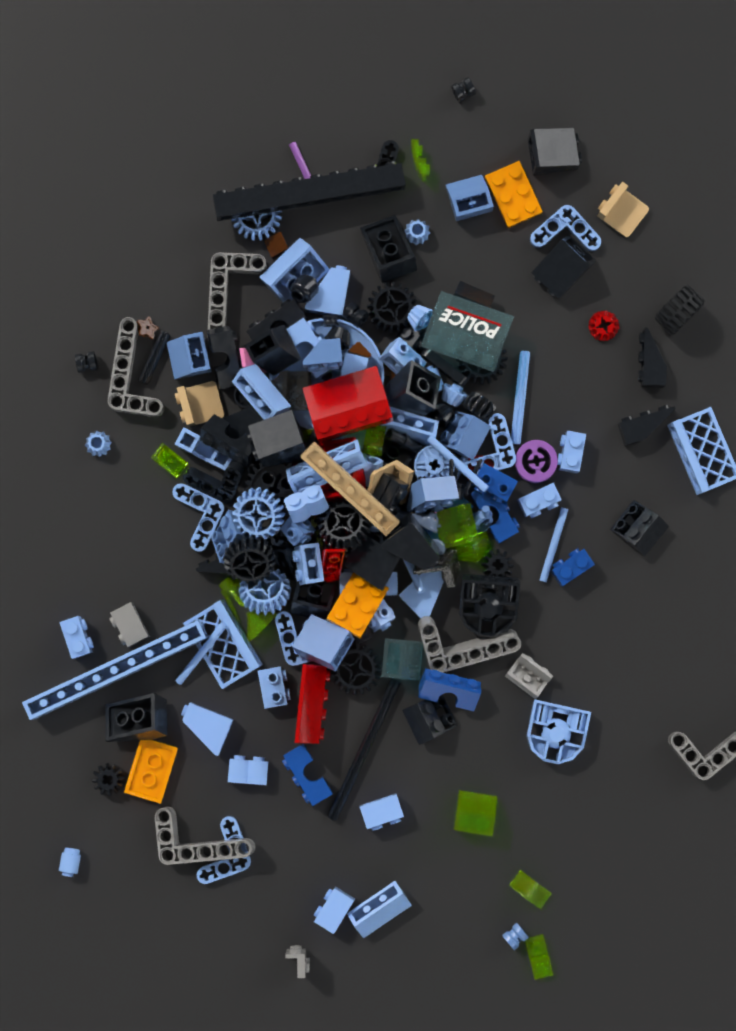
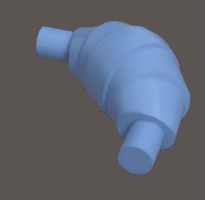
[454,506,493,541]

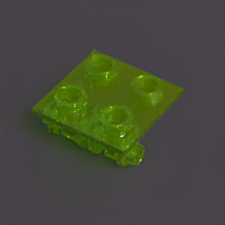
[437,503,479,548]

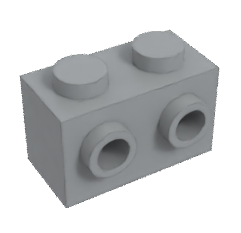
[109,602,150,647]

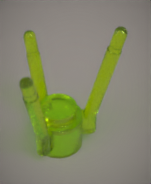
[219,577,244,621]

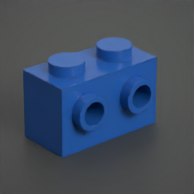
[472,463,518,504]
[551,548,595,586]

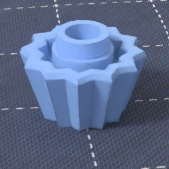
[404,219,430,245]
[407,305,433,331]
[441,383,468,407]
[85,431,112,457]

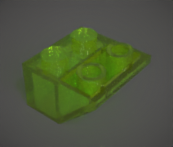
[453,790,497,836]

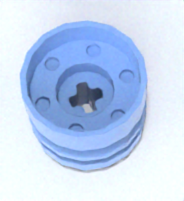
[414,445,454,480]

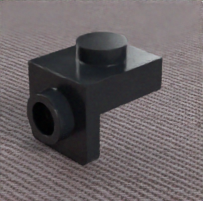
[395,323,429,355]

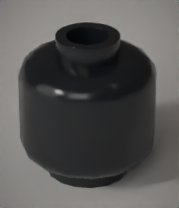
[290,274,319,303]

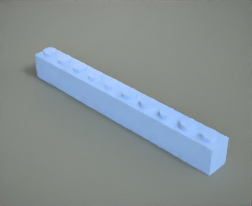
[22,620,209,720]

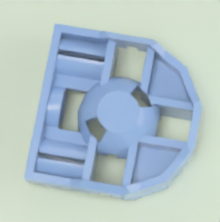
[526,699,591,764]

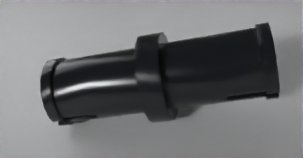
[385,428,422,454]

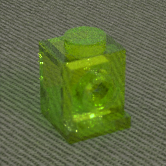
[362,425,387,456]

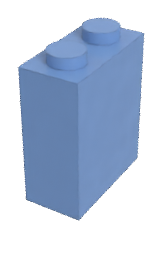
[292,614,355,671]

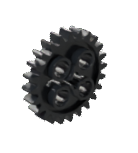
[244,463,297,521]

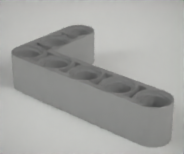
[207,252,267,338]
[108,317,164,417]
[418,616,521,673]
[668,731,736,780]
[155,806,255,865]

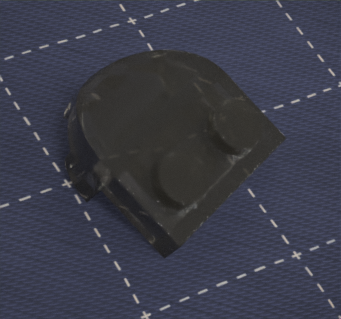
[271,370,311,411]

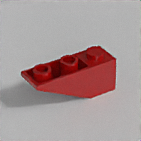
[320,549,345,582]

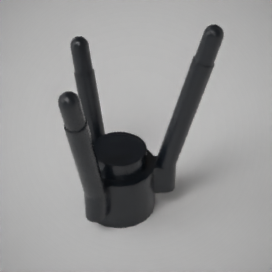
[449,459,482,500]

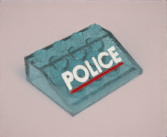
[421,291,514,372]

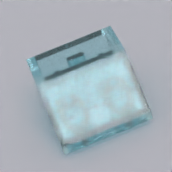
[381,638,423,680]

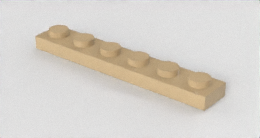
[301,441,400,536]

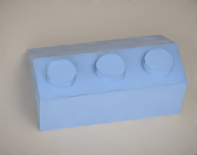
[259,238,330,303]

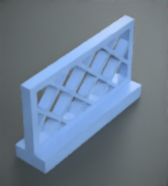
[667,407,736,495]
[183,599,263,689]

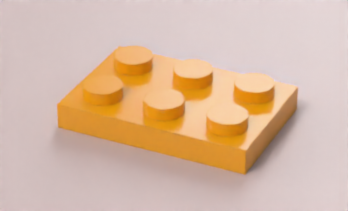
[485,161,543,228]
[326,572,389,639]
[124,740,178,804]

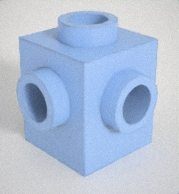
[368,599,396,632]

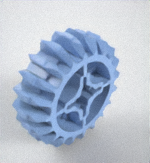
[231,211,282,241]
[232,487,285,539]
[239,569,291,616]

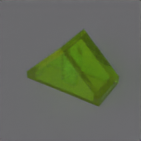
[151,443,188,478]
[450,530,492,562]
[247,612,277,642]
[509,870,552,909]

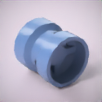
[502,923,529,950]

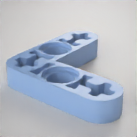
[530,205,601,252]
[463,413,516,477]
[172,483,225,552]
[275,610,311,666]
[197,816,251,884]

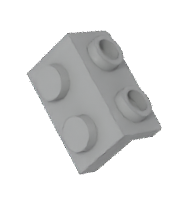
[505,653,553,699]
[285,945,310,978]

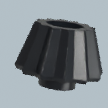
[324,326,350,351]
[430,401,454,428]

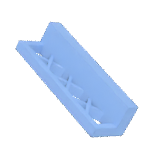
[286,439,368,493]

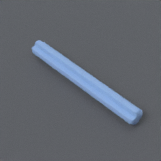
[511,351,530,445]

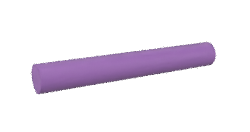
[289,142,311,179]

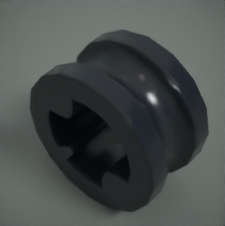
[322,315,339,327]

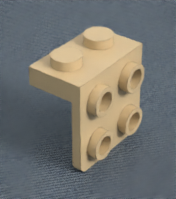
[597,181,649,237]
[175,381,224,427]
[367,460,414,505]

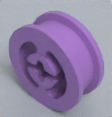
[515,440,558,483]

